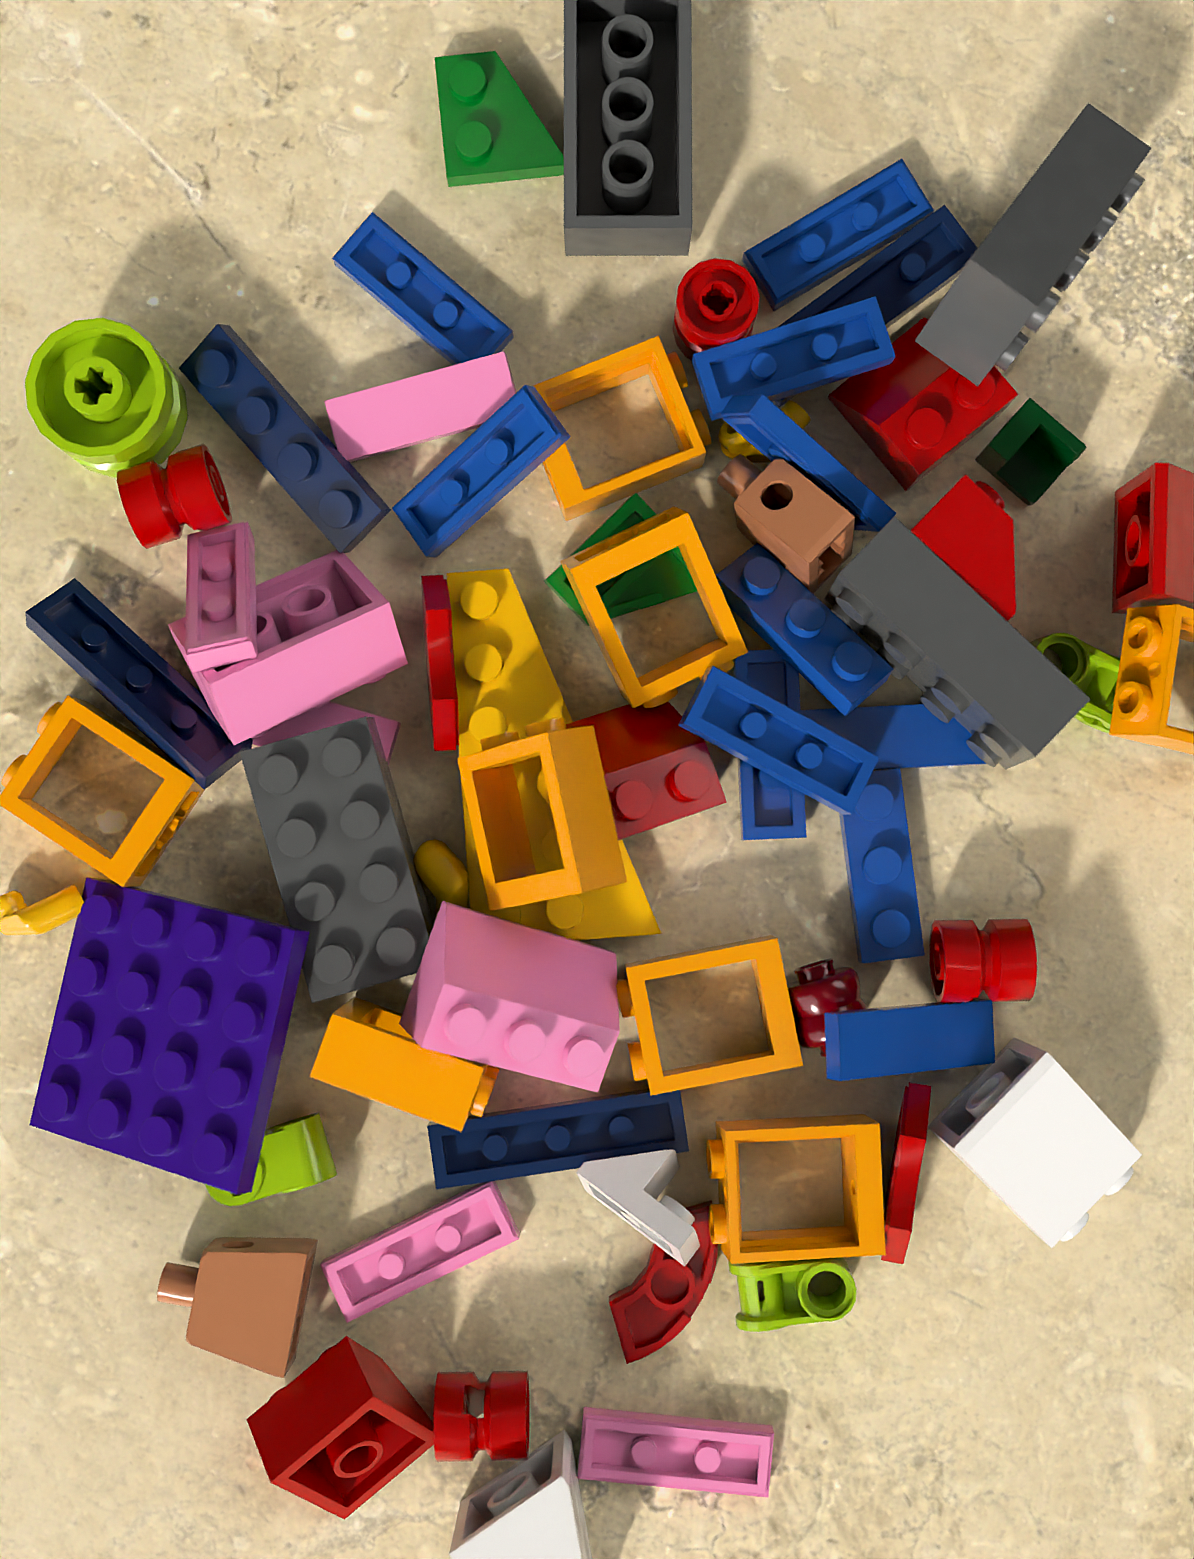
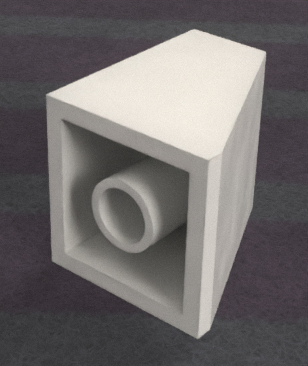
[928,1038,1142,1248]
[449,1429,592,1559]

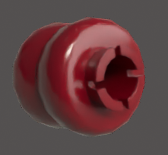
[787,959,868,1057]

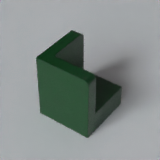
[975,398,1087,505]

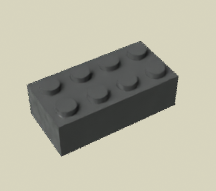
[564,0,692,256]
[915,103,1152,386]
[824,516,1091,770]
[240,717,434,1003]

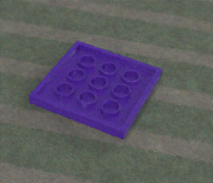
[29,877,310,1195]

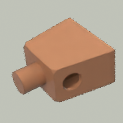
[717,454,855,594]
[157,1237,318,1378]

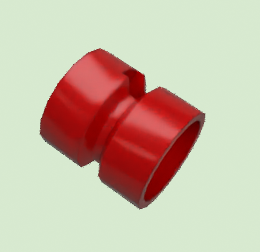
[672,258,760,361]
[117,444,232,549]
[929,919,1037,1003]
[433,1371,530,1462]

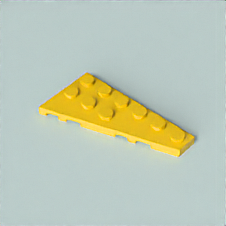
[446,568,661,940]

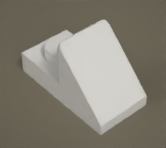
[576,1149,700,1266]

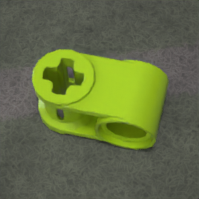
[1030,633,1120,733]
[205,1113,337,1206]
[728,1257,857,1332]

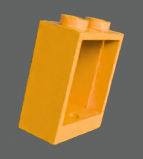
[533,335,711,521]
[560,506,748,708]
[1109,604,1194,755]
[0,695,205,887]
[457,718,627,911]
[616,935,803,1096]
[310,997,500,1132]
[706,1114,886,1264]

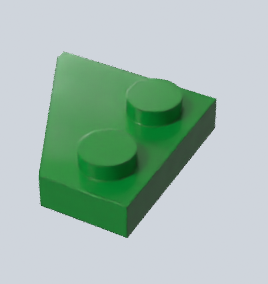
[434,51,564,187]
[544,493,697,626]

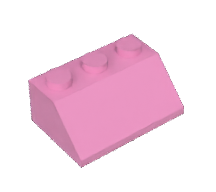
[168,550,408,745]
[399,901,620,1092]

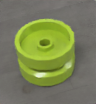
[25,318,188,478]

